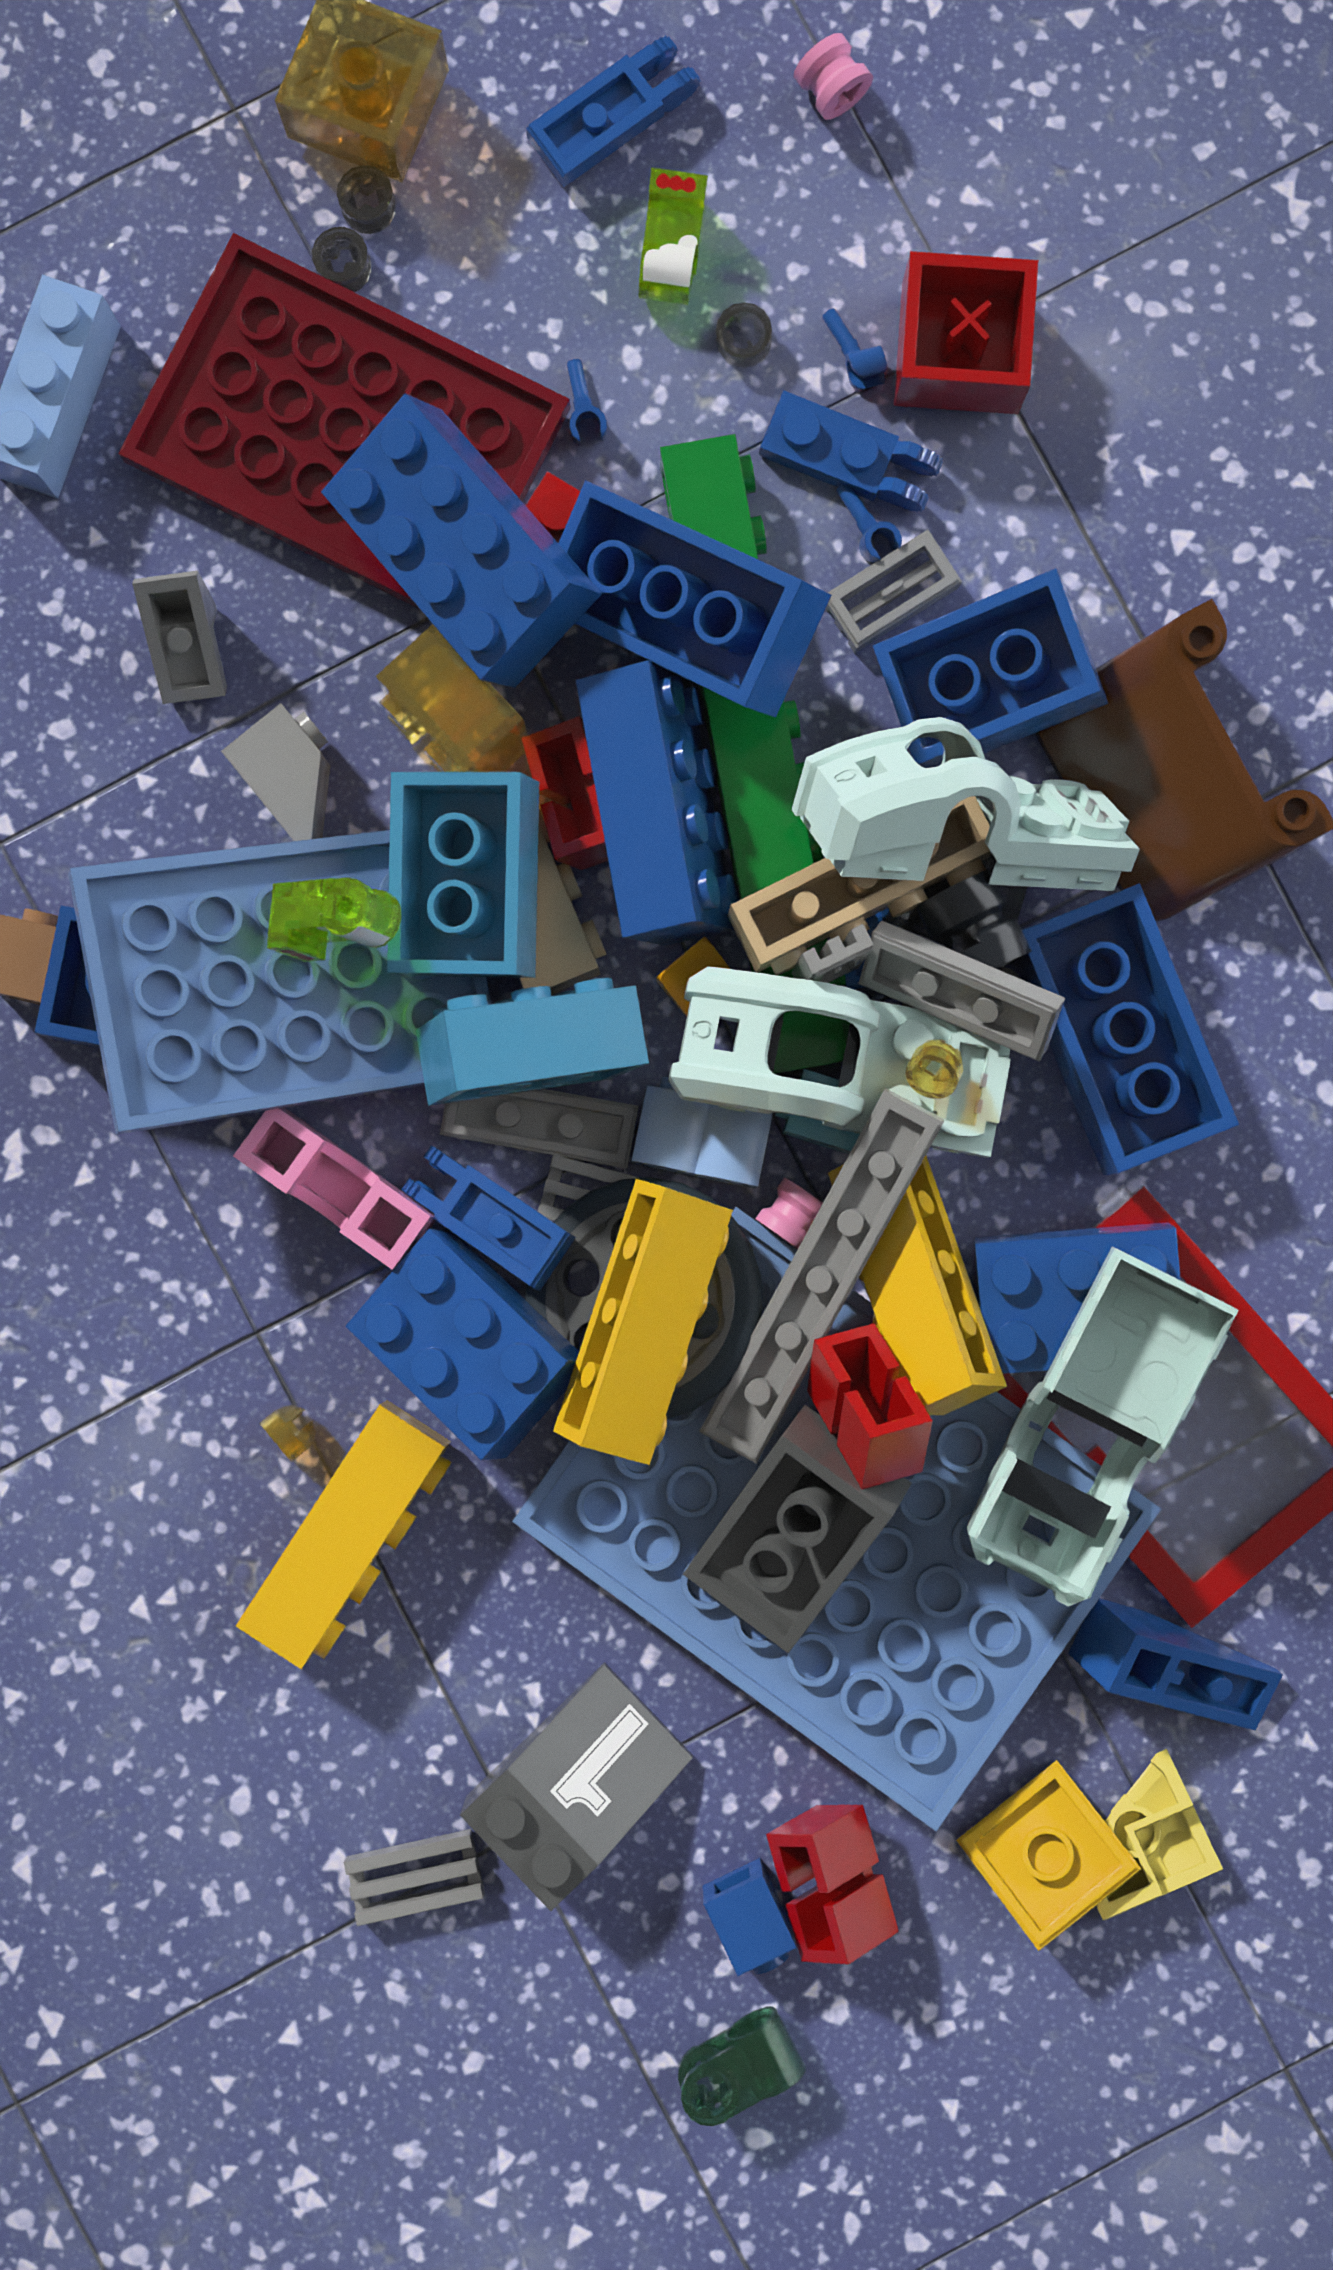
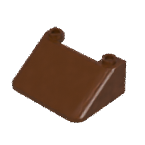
[1036,599,1333,921]

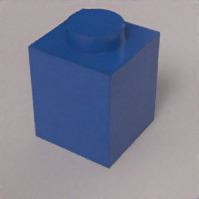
[702,1858,797,1977]

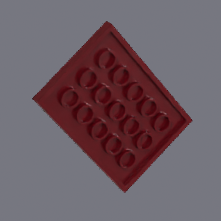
[118,233,571,610]

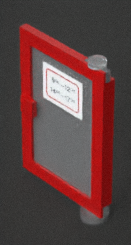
[996,1184,1333,1628]

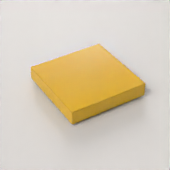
[956,1760,1142,1951]

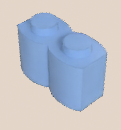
[631,1077,773,1188]

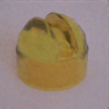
[905,1039,963,1099]
[259,1405,316,1462]

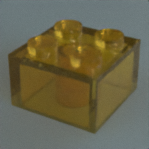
[275,0,449,183]
[376,624,528,772]

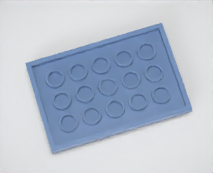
[68,830,491,1135]

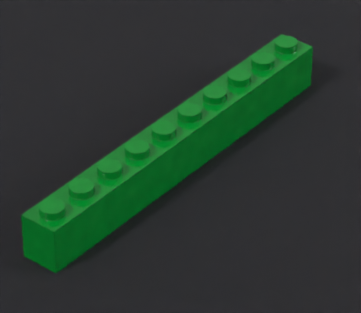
[660,434,850,1076]

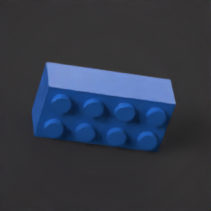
[321,393,602,687]
[558,480,832,718]
[576,660,740,946]
[1016,883,1239,1175]

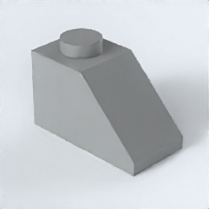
[221,703,331,841]

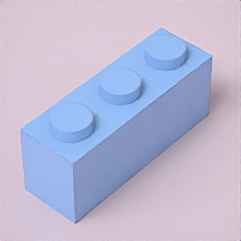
[0,274,121,499]

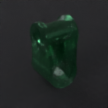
[677,2006,806,2126]

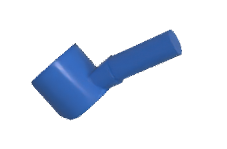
[822,308,887,389]
[567,359,607,446]
[836,484,902,563]

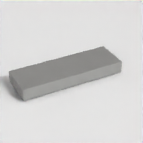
[859,921,1065,1062]
[440,1089,639,1169]

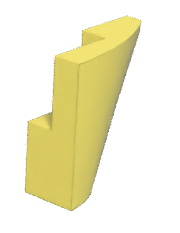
[1097,1749,1223,1921]

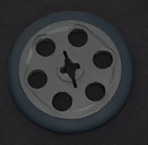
[525,1177,763,1419]

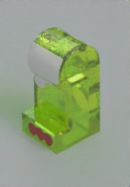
[638,167,708,306]
[267,878,402,962]

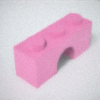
[233,1108,436,1270]

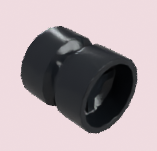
[915,869,1032,970]

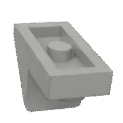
[132,571,227,704]

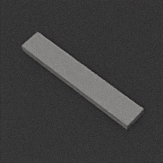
[699,1088,944,1463]

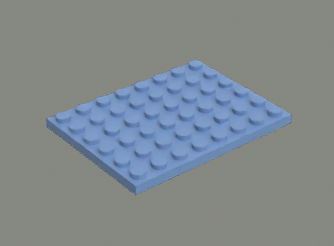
[512,1207,1161,1831]

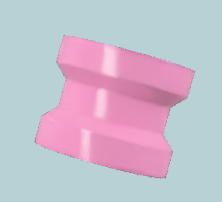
[794,33,873,120]
[755,1177,823,1250]

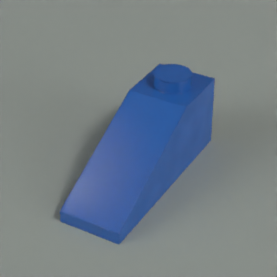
[1068,1598,1283,1731]

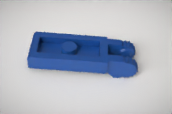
[526,35,701,188]
[759,390,944,512]
[401,1145,576,1291]

